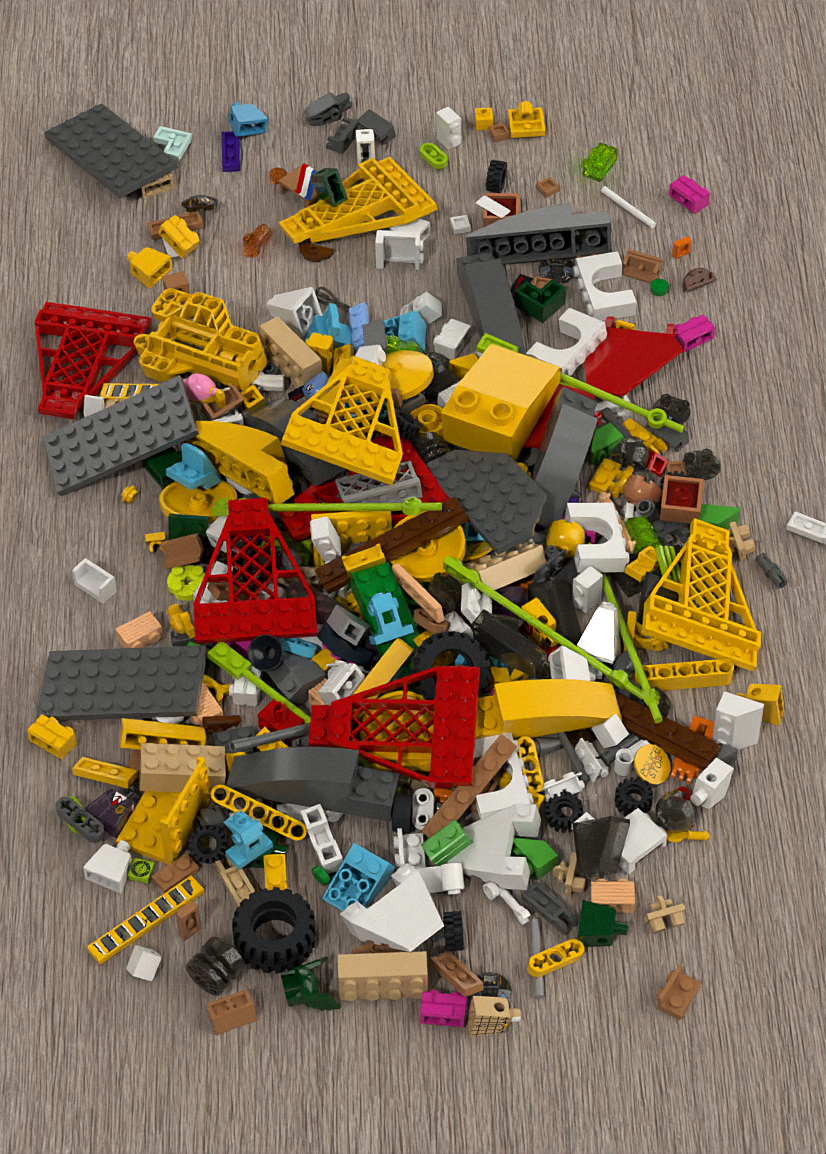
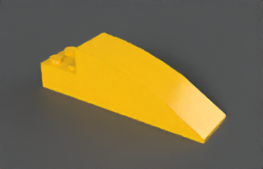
[181,421,294,504]
[475,679,622,740]

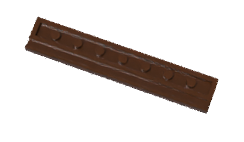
[314,496,469,594]
[594,681,721,771]

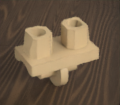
[729,522,756,561]
[552,852,589,896]
[643,895,685,933]

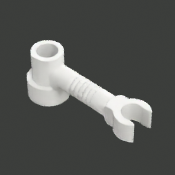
[483,881,530,925]

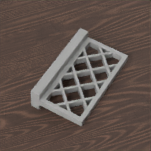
[335,461,423,512]

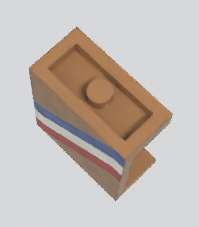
[279,163,320,208]

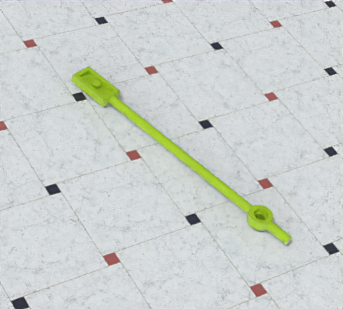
[476,333,684,433]
[212,497,442,516]
[588,542,663,723]
[443,555,643,700]
[207,642,403,793]

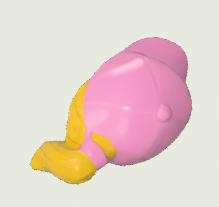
[183,373,227,408]

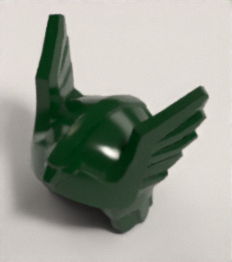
[281,956,340,1011]

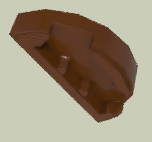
[299,242,334,262]
[682,268,717,292]
[202,715,242,734]

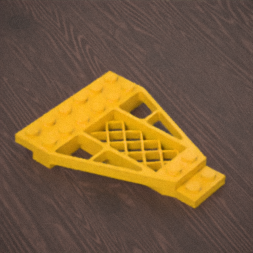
[278,156,438,244]
[280,356,403,486]
[642,518,761,672]

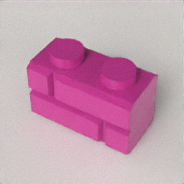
[669,175,710,214]
[674,314,715,353]
[420,990,467,1028]

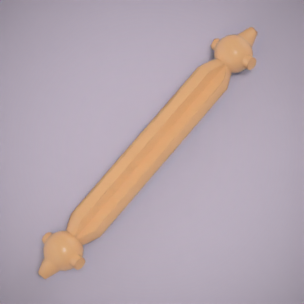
[597,491,636,553]

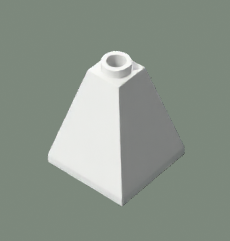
[267,287,322,339]
[577,602,622,664]

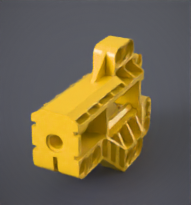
[134,288,268,391]

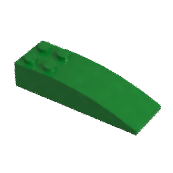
[350,563,419,679]

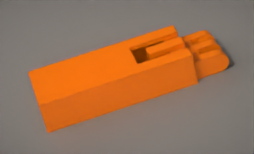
[671,715,714,784]

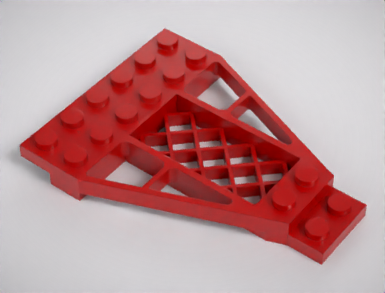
[34,302,152,420]
[277,434,449,542]
[193,498,317,644]
[308,666,480,789]

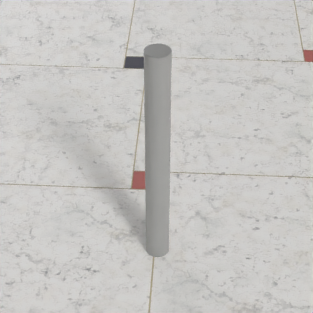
[531,919,544,999]

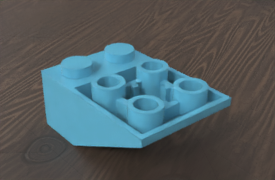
[384,310,426,354]
[322,843,396,911]

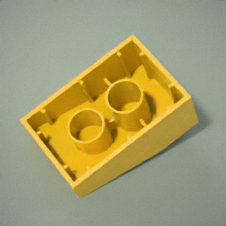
[441,344,561,461]

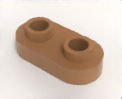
[413,609,448,635]

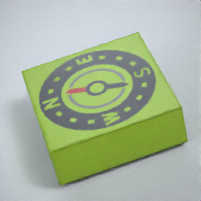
[127,858,155,884]

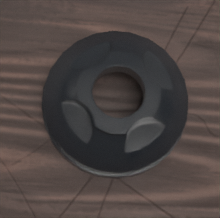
[248,634,285,671]

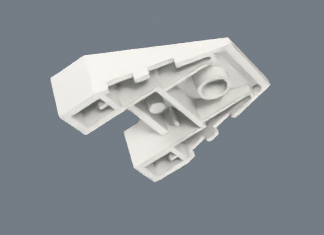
[447,804,541,890]
[340,863,444,952]

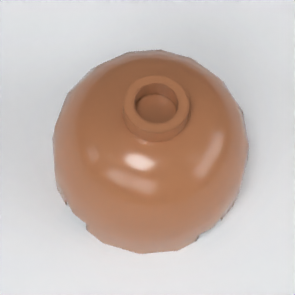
[623,475,663,511]

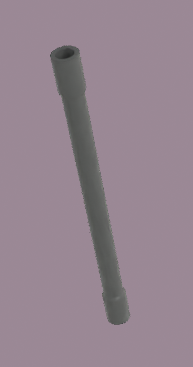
[229,713,365,753]

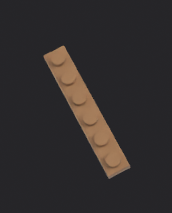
[421,733,517,838]

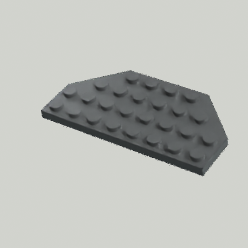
[425,450,547,555]

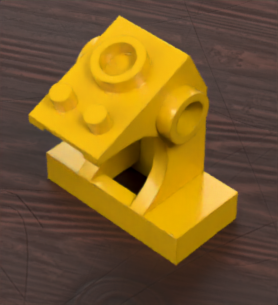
[624,611,670,651]

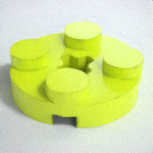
[167,565,205,601]

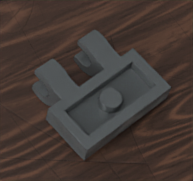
[644,519,690,547]
[212,725,255,764]

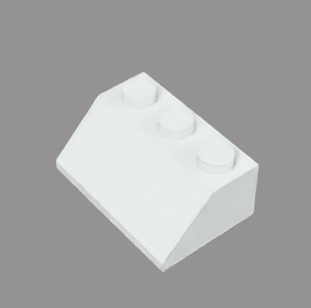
[712,691,764,750]

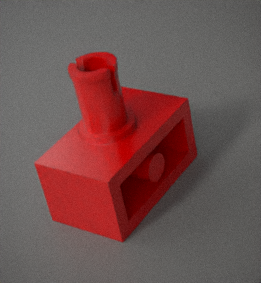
[257,699,305,747]

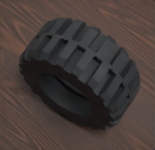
[410,631,491,700]
[232,887,316,974]

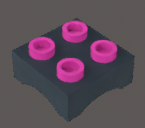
[317,623,373,666]

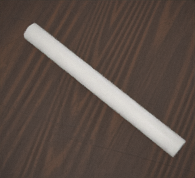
[601,186,656,229]

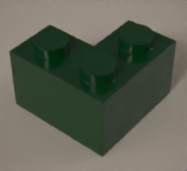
[514,279,566,323]

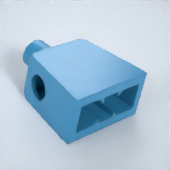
[228,102,268,137]

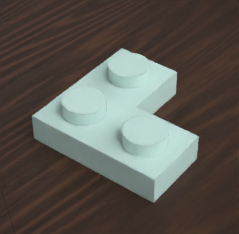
[153,126,192,161]

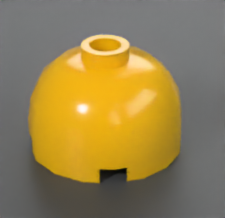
[546,519,585,558]

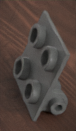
[530,545,566,591]

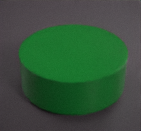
[650,279,669,296]
[311,864,331,886]

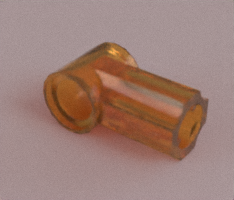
[243,223,272,258]

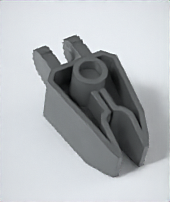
[304,92,352,126]

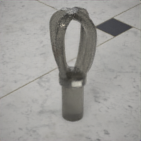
[315,287,350,312]

